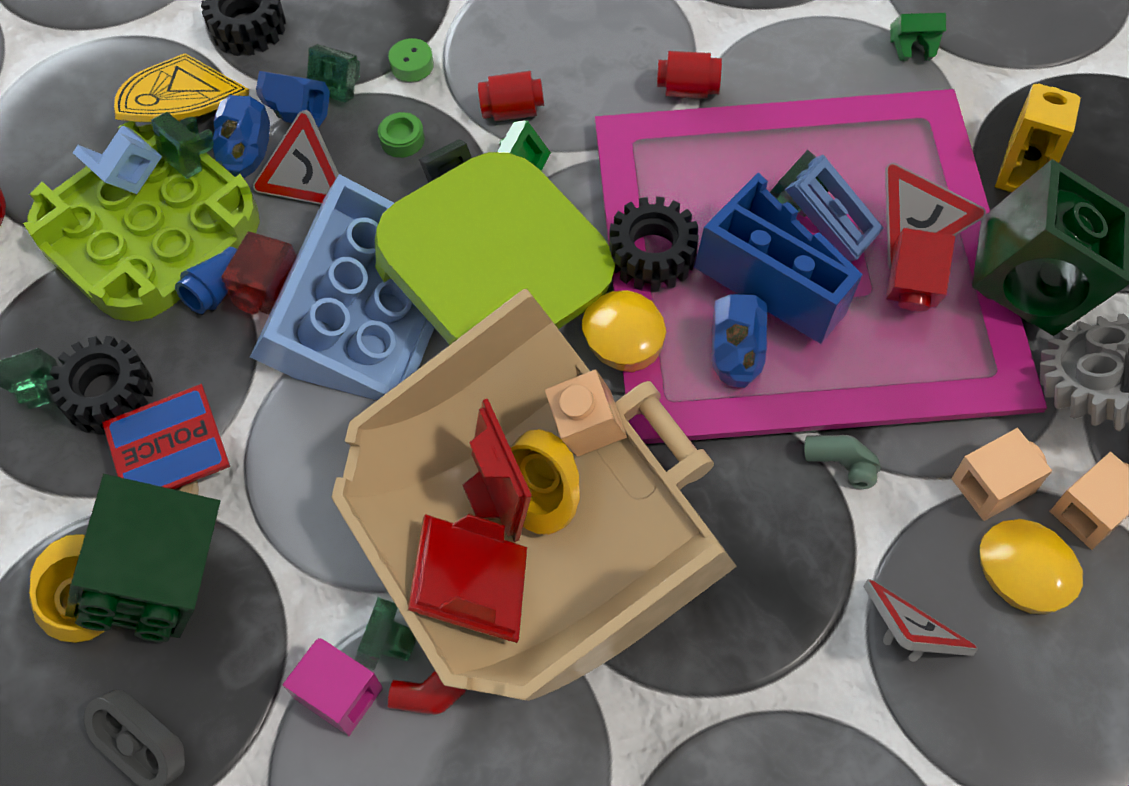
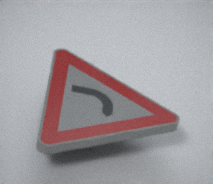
[253,110,339,204]
[885,163,986,270]
[863,579,978,662]

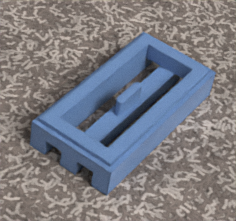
[785,154,884,262]

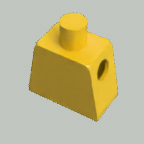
[995,84,1081,192]

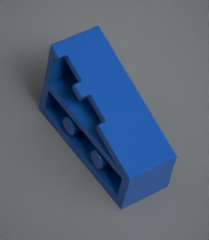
[694,172,863,344]

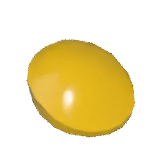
[582,290,666,372]
[510,429,580,535]
[979,519,1083,615]
[29,534,105,643]

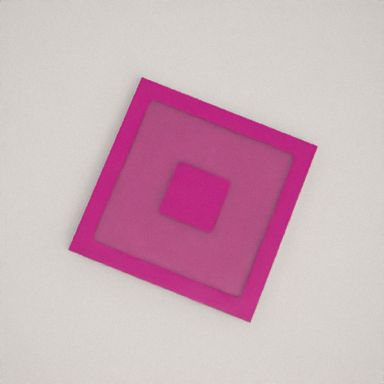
[595,89,1047,444]

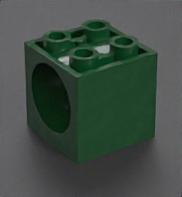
[972,159,1129,337]
[65,473,221,642]

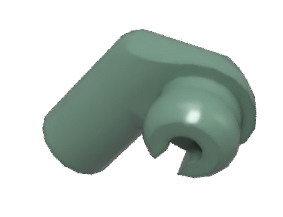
[804,435,881,489]

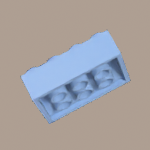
[250,174,434,400]

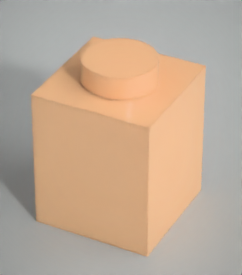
[545,369,627,457]
[951,428,1052,521]
[1049,451,1129,550]

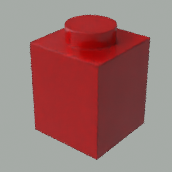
[886,228,956,311]

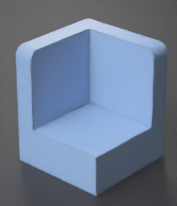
[73,126,162,194]

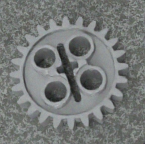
[1040,313,1129,430]

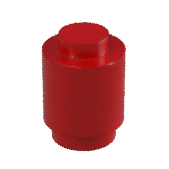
[657,51,722,99]
[478,70,545,122]

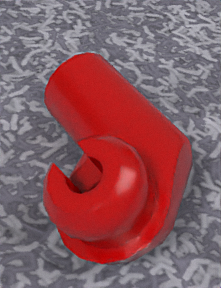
[388,671,466,715]

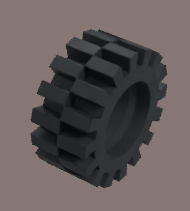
[201,0,286,56]
[609,196,699,292]
[48,336,154,435]

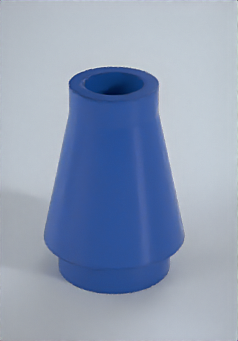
[175,246,249,314]

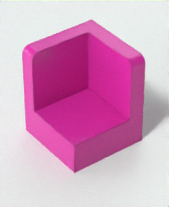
[282,638,383,736]

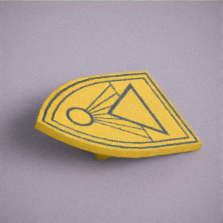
[114,53,249,127]

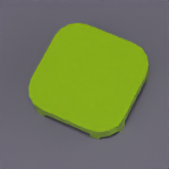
[23,121,260,322]
[375,152,615,345]

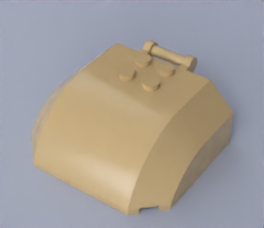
[331,289,737,701]

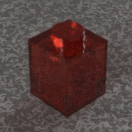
[221,231,297,315]

